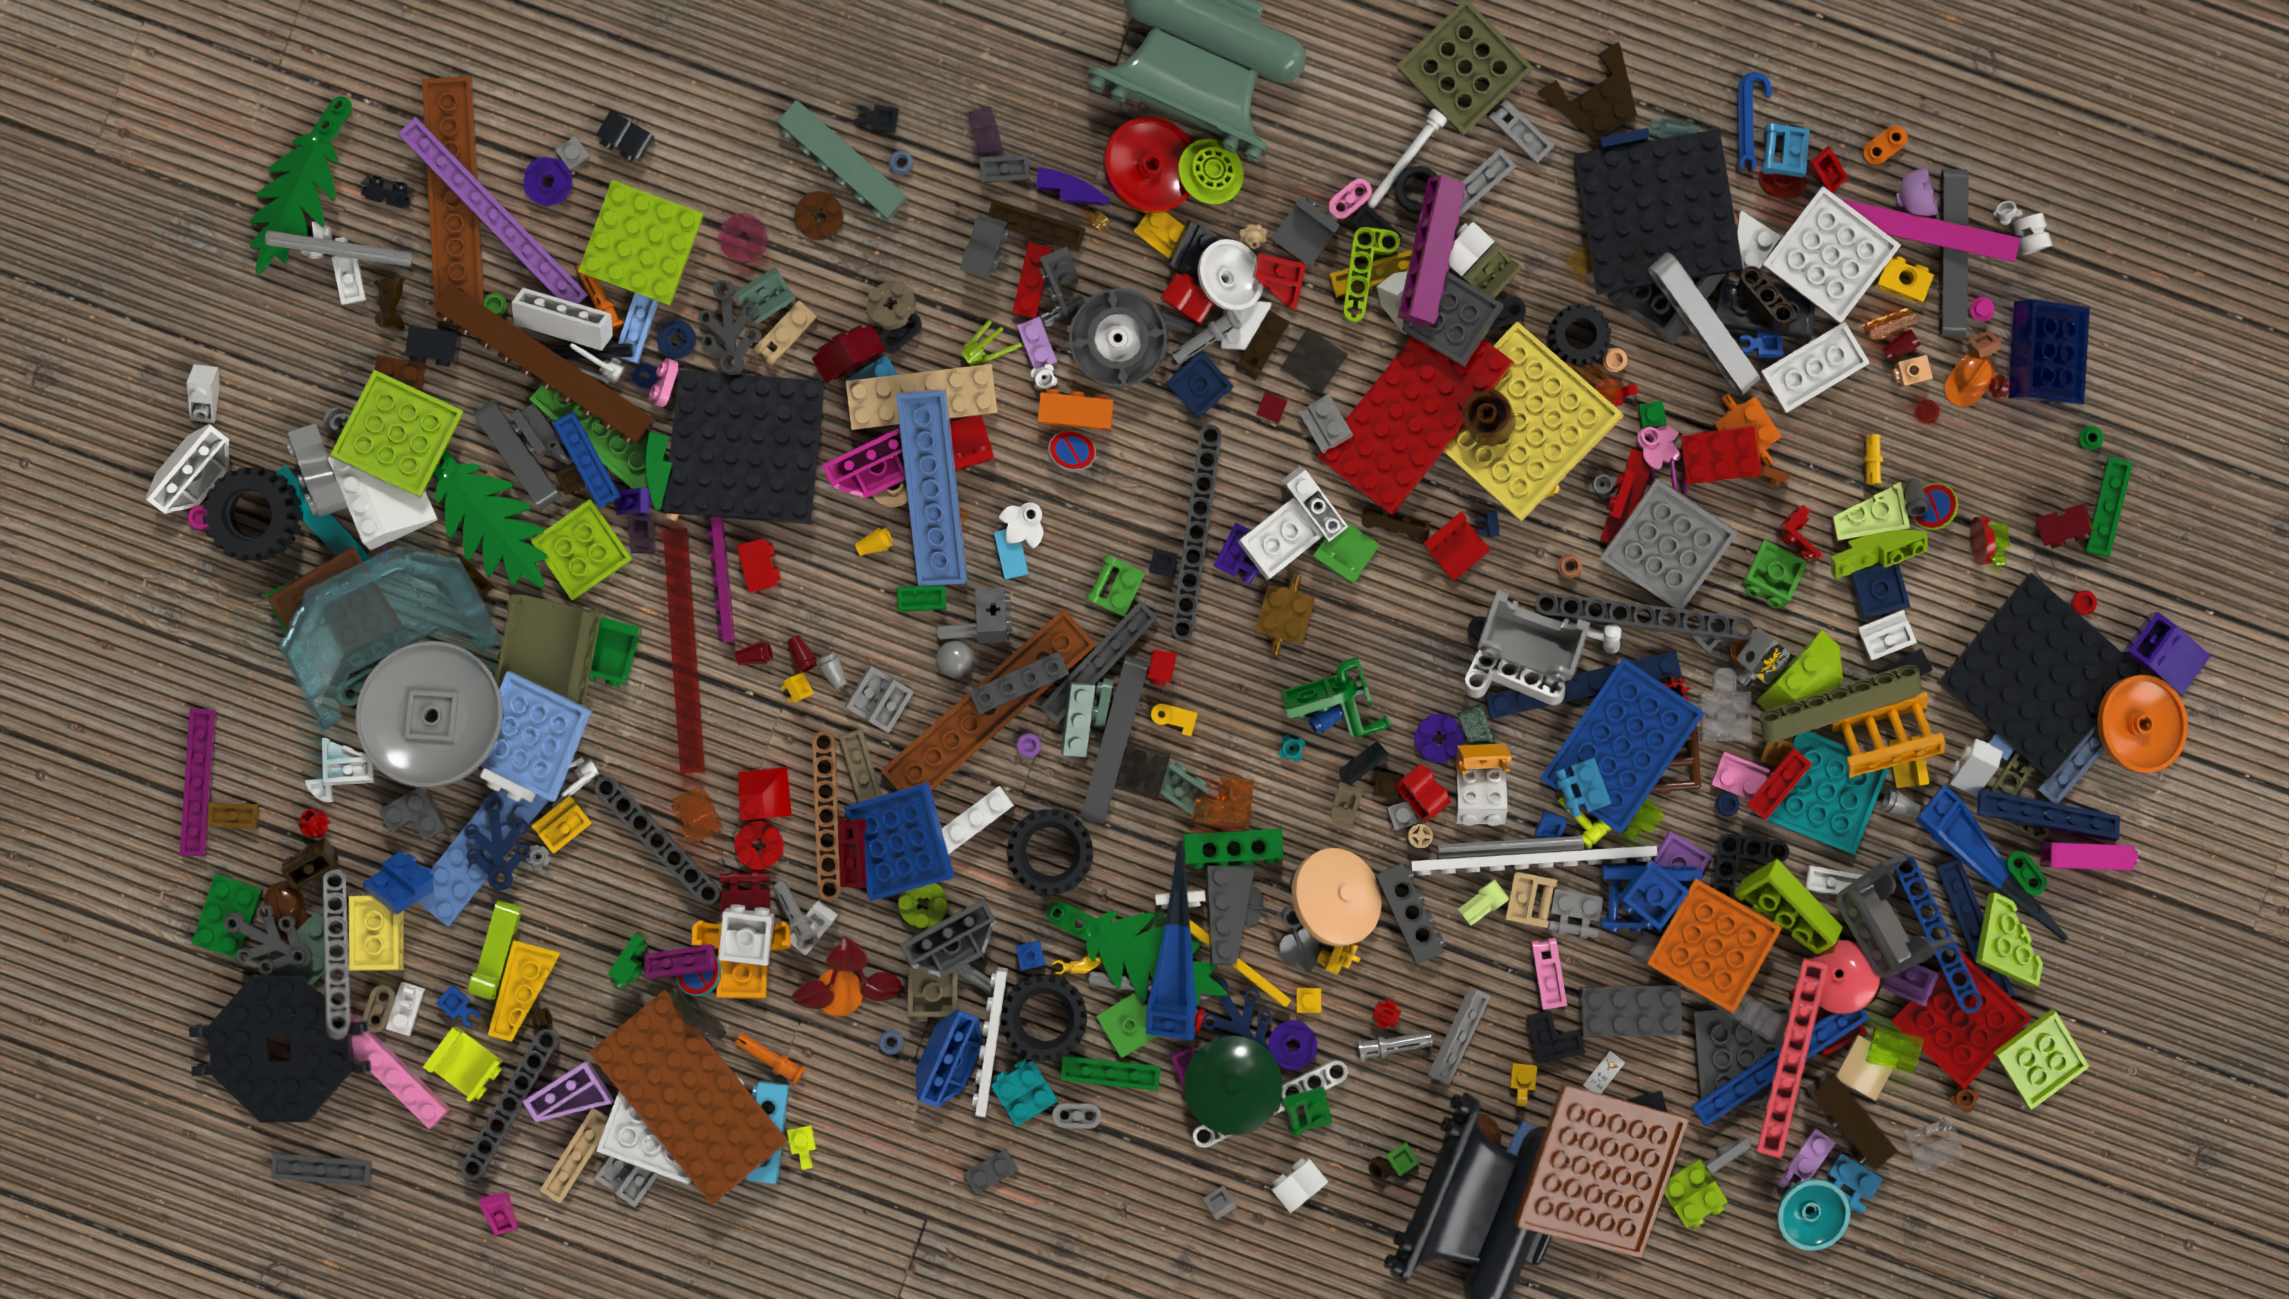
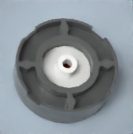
[1069,289,1169,387]

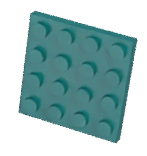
[1766,731,1889,855]

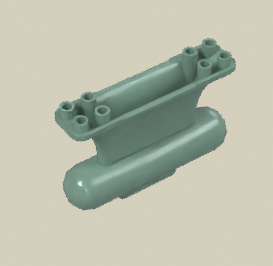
[1087,0,1306,163]

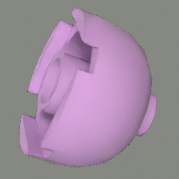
[1896,168,1939,217]

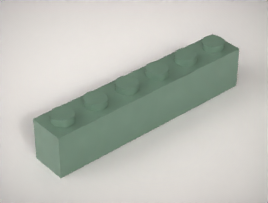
[777,100,908,221]

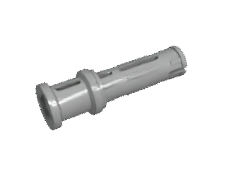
[1171,310,1242,365]
[773,881,819,949]
[1357,1031,1433,1062]

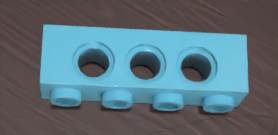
[746,1081,790,1184]

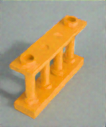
[1831,692,1945,778]

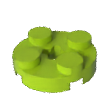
[898,883,948,928]

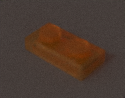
[1862,308,1918,340]

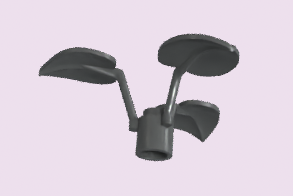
[1244,868,1319,973]

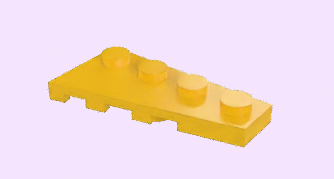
[488,940,562,1042]

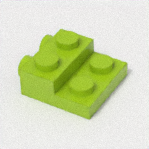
[1664,1158,1728,1229]

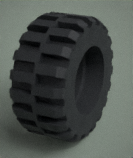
[203,468,303,561]

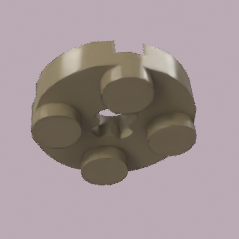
[867,281,916,330]

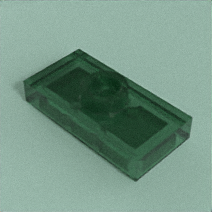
[1457,704,1496,745]

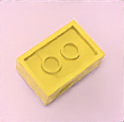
[349,896,404,971]

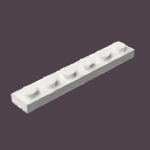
[972,967,1008,1117]

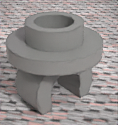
[323,408,348,434]

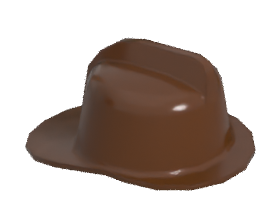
[264,881,307,940]

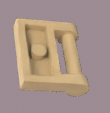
[1505,871,1558,928]

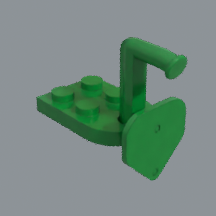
[1280,657,1393,738]

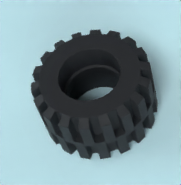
[1547,303,1611,367]

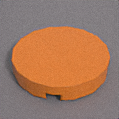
[818,969,863,1017]

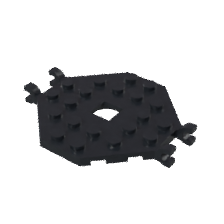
[189,974,371,1123]

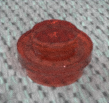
[1989,374,2010,398]
[1915,400,1940,424]

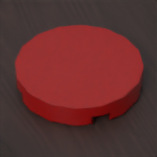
[1970,516,1996,565]

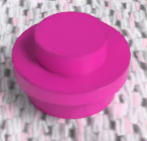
[1969,297,1994,322]

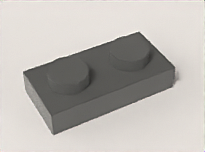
[980,155,1030,183]
[964,1148,1019,1194]

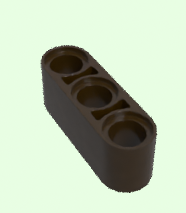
[1737,266,1795,332]

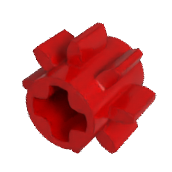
[1662,677,1691,700]
[297,809,330,838]
[1371,998,1401,1030]

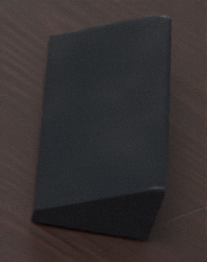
[1339,742,1389,784]

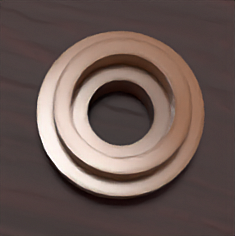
[1557,554,1582,579]

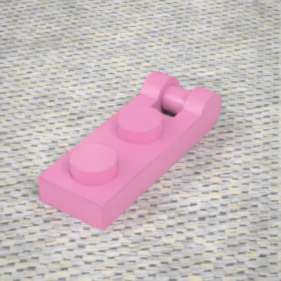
[1531,938,1567,1010]

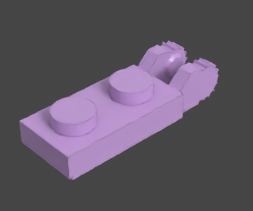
[1778,1128,1836,1189]

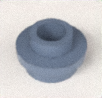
[889,150,913,175]
[879,1030,904,1055]

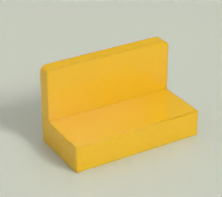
[1888,736,1929,788]

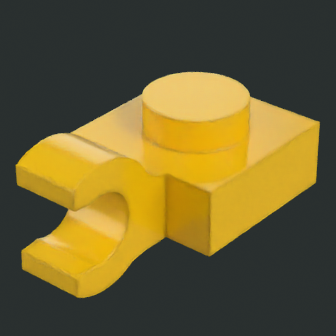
[1510,1063,1537,1107]

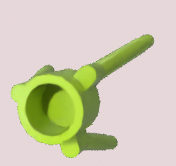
[960,320,1023,366]

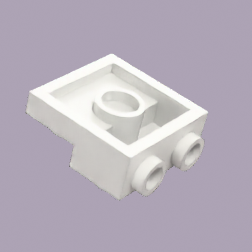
[719,904,775,966]

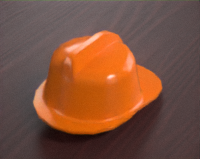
[1944,352,1995,407]

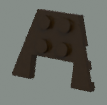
[1537,42,1637,142]

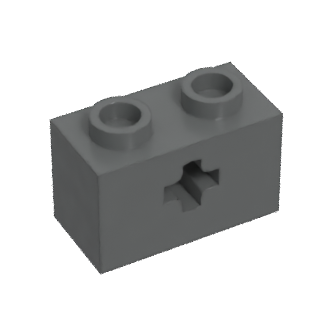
[975,587,1012,644]

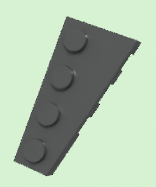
[1205,866,1255,965]

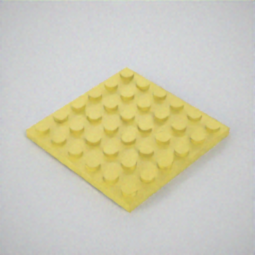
[1444,321,1623,522]

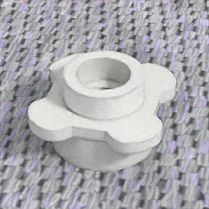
[1994,201,2023,225]
[1030,363,1058,391]

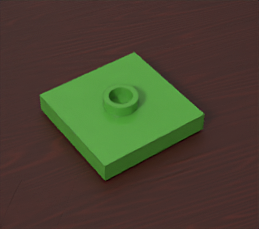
[1096,992,1157,1058]

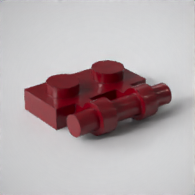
[720,870,771,915]

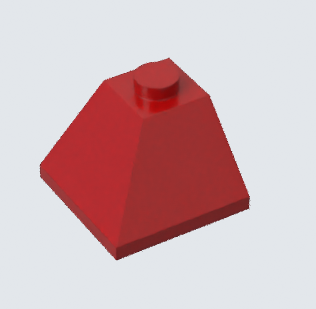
[738,767,792,821]

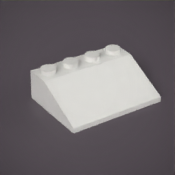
[327,457,438,550]

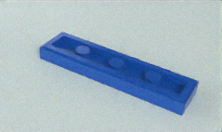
[552,411,621,509]

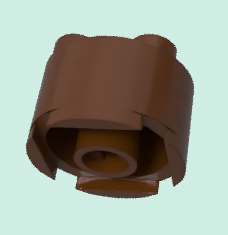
[1463,390,1516,446]

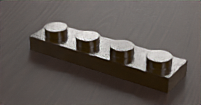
[988,199,1086,253]

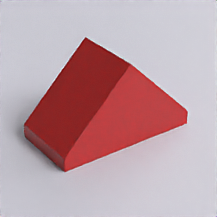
[1806,146,1848,193]

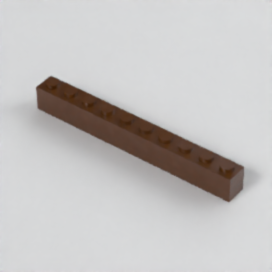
[433,283,656,445]

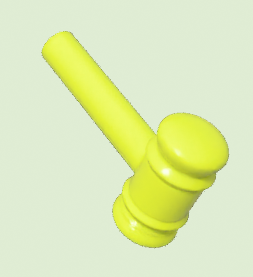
[1558,795,1611,849]

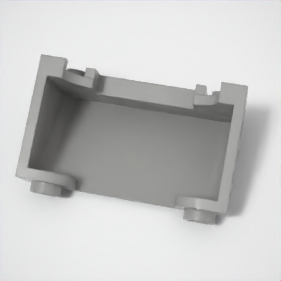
[1478,590,1590,683]

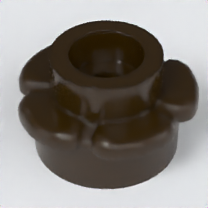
[531,1007,553,1030]
[1368,1156,1391,1180]

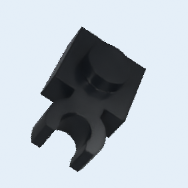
[855,104,899,134]

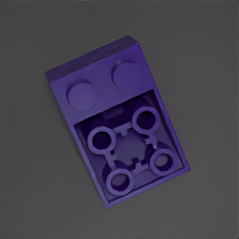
[2122,612,2210,695]

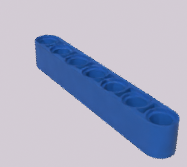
[1895,855,1981,1013]

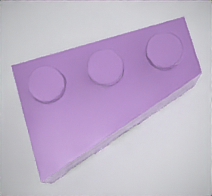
[522,1060,615,1122]

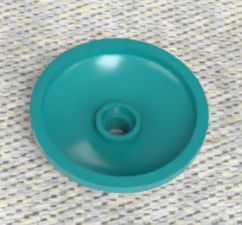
[1777,1179,1850,1251]

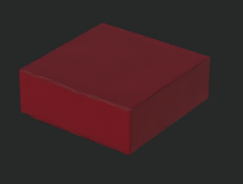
[1256,392,1287,424]

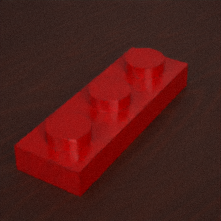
[1012,242,1052,319]
[1745,748,1812,820]

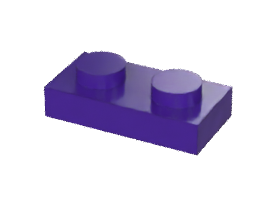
[616,488,651,516]

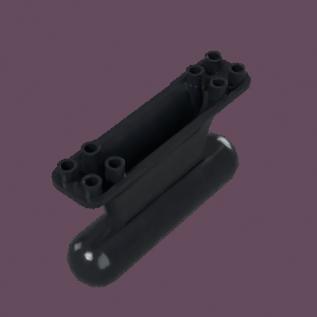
[1384,1093,1553,1299]

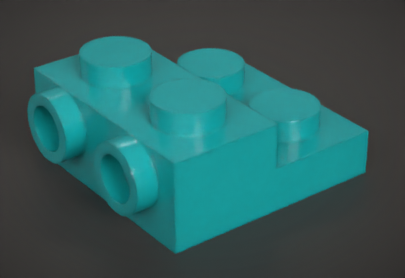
[991,1058,1058,1127]

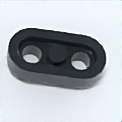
[1489,297,1526,330]
[879,313,922,353]

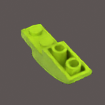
[1831,530,1928,579]

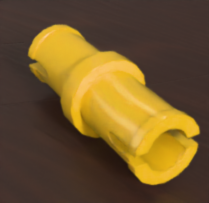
[1863,434,1883,485]

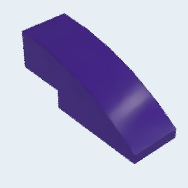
[1036,167,1109,207]

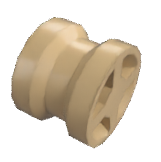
[1407,824,1433,848]

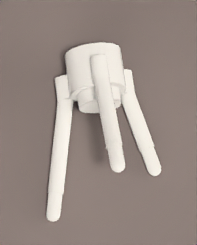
[570,344,625,384]
[552,757,599,808]

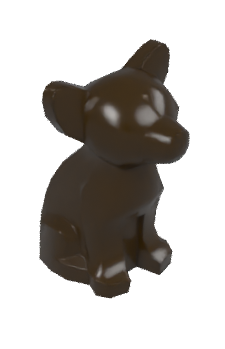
[374,277,405,328]

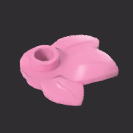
[1637,426,1681,470]

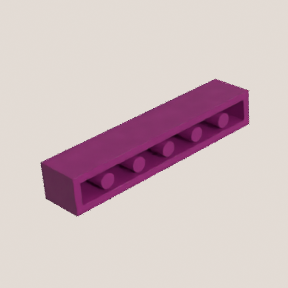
[1397,175,1465,326]

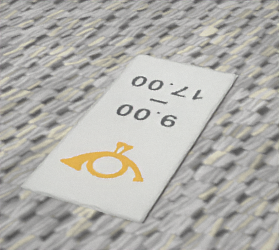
[1583,1051,1625,1094]

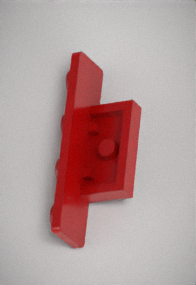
[1600,449,1651,543]

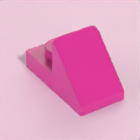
[479,1192,519,1235]

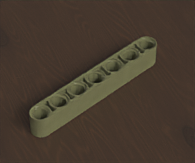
[1759,665,1922,742]

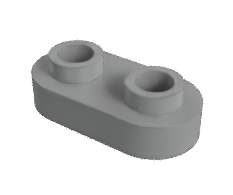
[1052,1103,1102,1129]

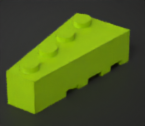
[1735,859,1843,955]

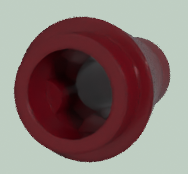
[1882,329,1921,361]
[787,635,817,673]
[735,640,773,665]

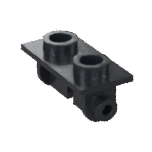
[361,175,415,209]

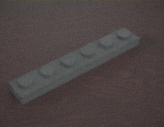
[1040,601,1158,724]

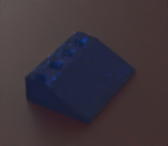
[2008,299,2090,405]

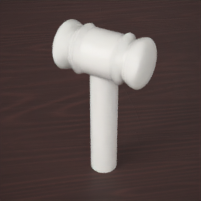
[1568,621,1621,654]

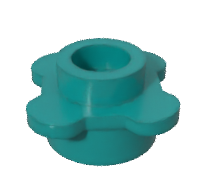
[1279,735,1305,762]

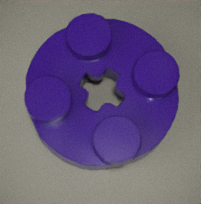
[523,157,573,207]
[1414,714,1464,763]
[1268,1020,1317,1070]

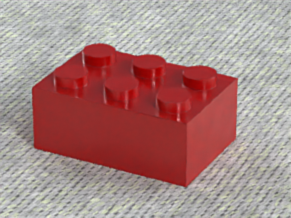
[1681,425,1762,485]

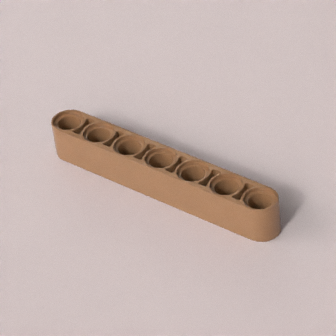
[812,731,842,901]

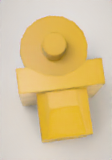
[1317,944,1361,974]

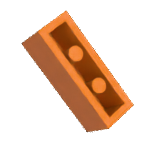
[1038,389,1114,431]

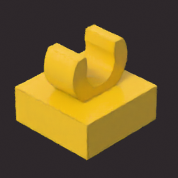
[780,673,814,703]

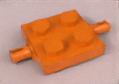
[1714,393,1782,466]

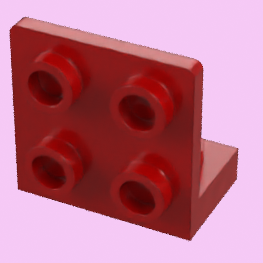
[950,415,995,472]
[1776,505,1824,562]
[1422,511,1490,581]

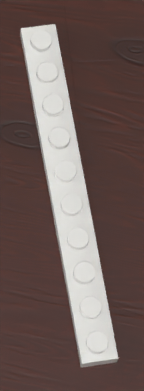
[1410,846,1657,876]

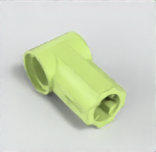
[1458,879,1509,926]

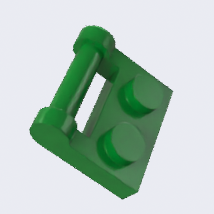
[1283,1087,1333,1136]

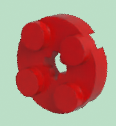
[734,821,784,870]

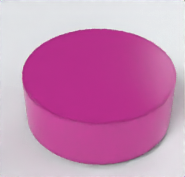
[188,505,209,530]

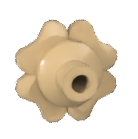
[1239,224,1267,249]

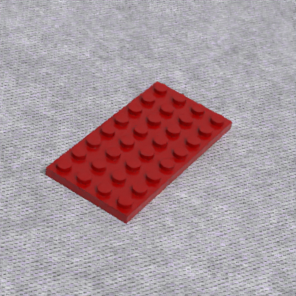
[1316,337,1514,516]

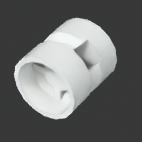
[2012,213,2053,255]

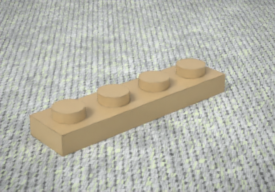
[539,1107,609,1204]

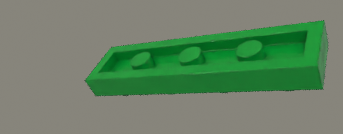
[2084,457,2133,558]
[1061,1056,1161,1091]

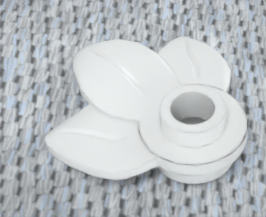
[999,502,1043,548]

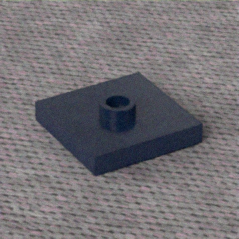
[1165,350,1234,419]
[1850,563,1911,619]

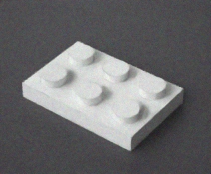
[1237,497,1323,580]

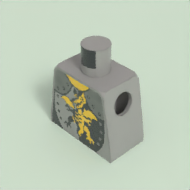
[1737,627,1795,688]

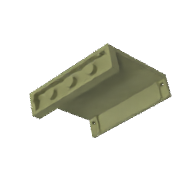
[494,594,602,706]

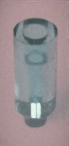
[1649,118,1700,137]

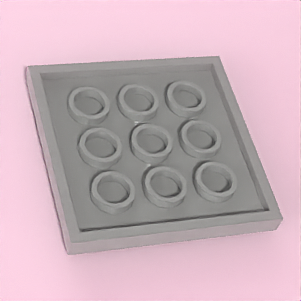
[1600,477,1738,609]

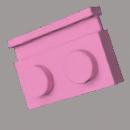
[1710,752,1770,800]

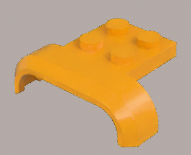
[692,920,791,999]

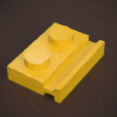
[1133,212,1184,259]
[531,795,592,854]

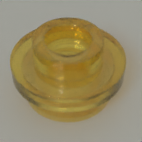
[1089,209,1112,231]

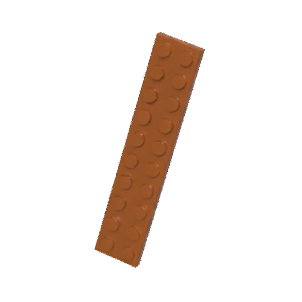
[422,76,484,322]
[880,609,1096,791]

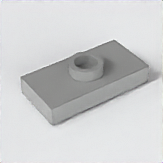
[1704,1137,1752,1174]

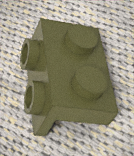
[1462,242,1522,298]

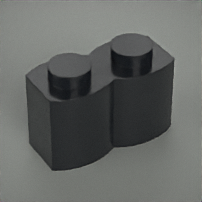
[596,110,655,163]

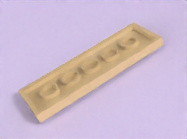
[846,364,997,430]

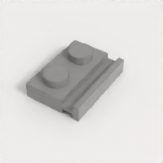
[1299,394,1354,454]

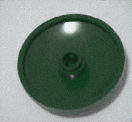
[1184,1036,1283,1135]

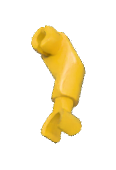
[1051,950,1102,976]

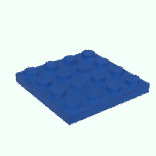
[844,782,955,901]

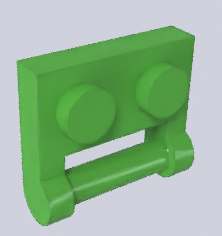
[1085,555,1145,617]

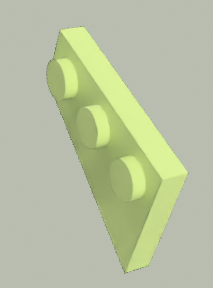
[1832,482,1910,542]

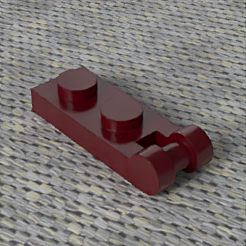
[838,818,867,888]

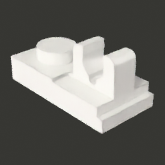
[386,982,425,1036]

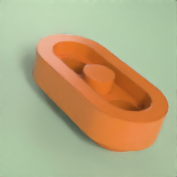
[1862,126,1908,166]

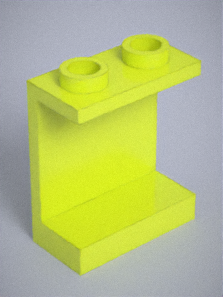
[423,1026,503,1102]

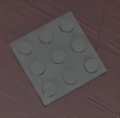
[1402,272,1504,367]

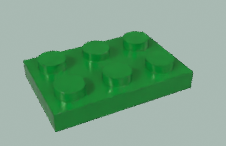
[191,874,263,959]

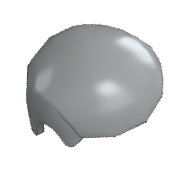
[936,641,976,679]

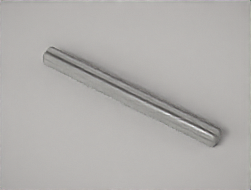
[265,231,413,267]
[1437,836,1584,859]

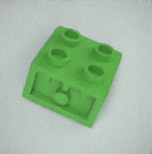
[1312,520,1379,585]

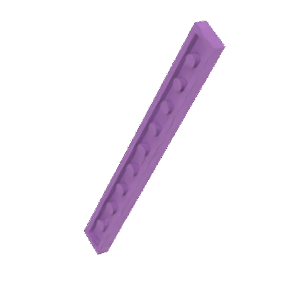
[398,117,588,304]

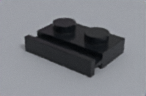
[1166,220,1220,280]

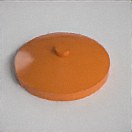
[2097,675,2188,773]

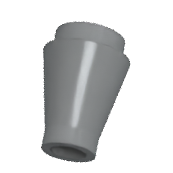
[817,651,847,690]
[1882,790,1921,818]

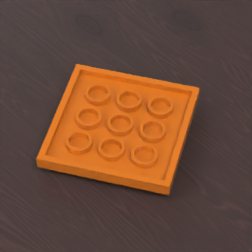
[1647,878,1782,1014]

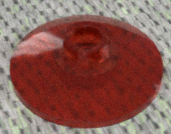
[1758,162,1807,200]

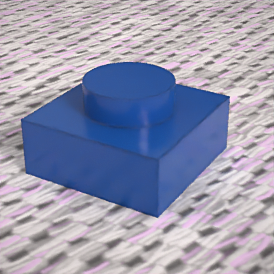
[1535,811,1567,838]

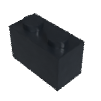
[405,326,462,367]

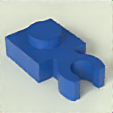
[1739,333,1783,358]
[435,984,481,1027]

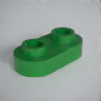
[2005,851,2047,895]

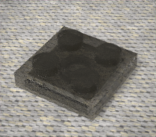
[1280,328,1348,396]
[1114,741,1171,801]

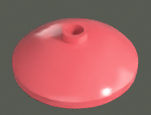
[1811,940,1880,1014]

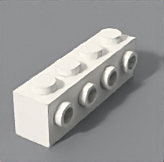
[512,288,613,351]

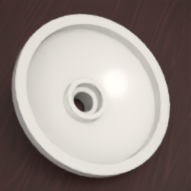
[1198,239,1264,311]

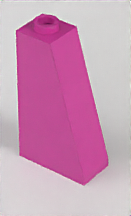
[2040,842,2138,870]

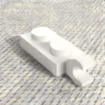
[331,237,367,305]

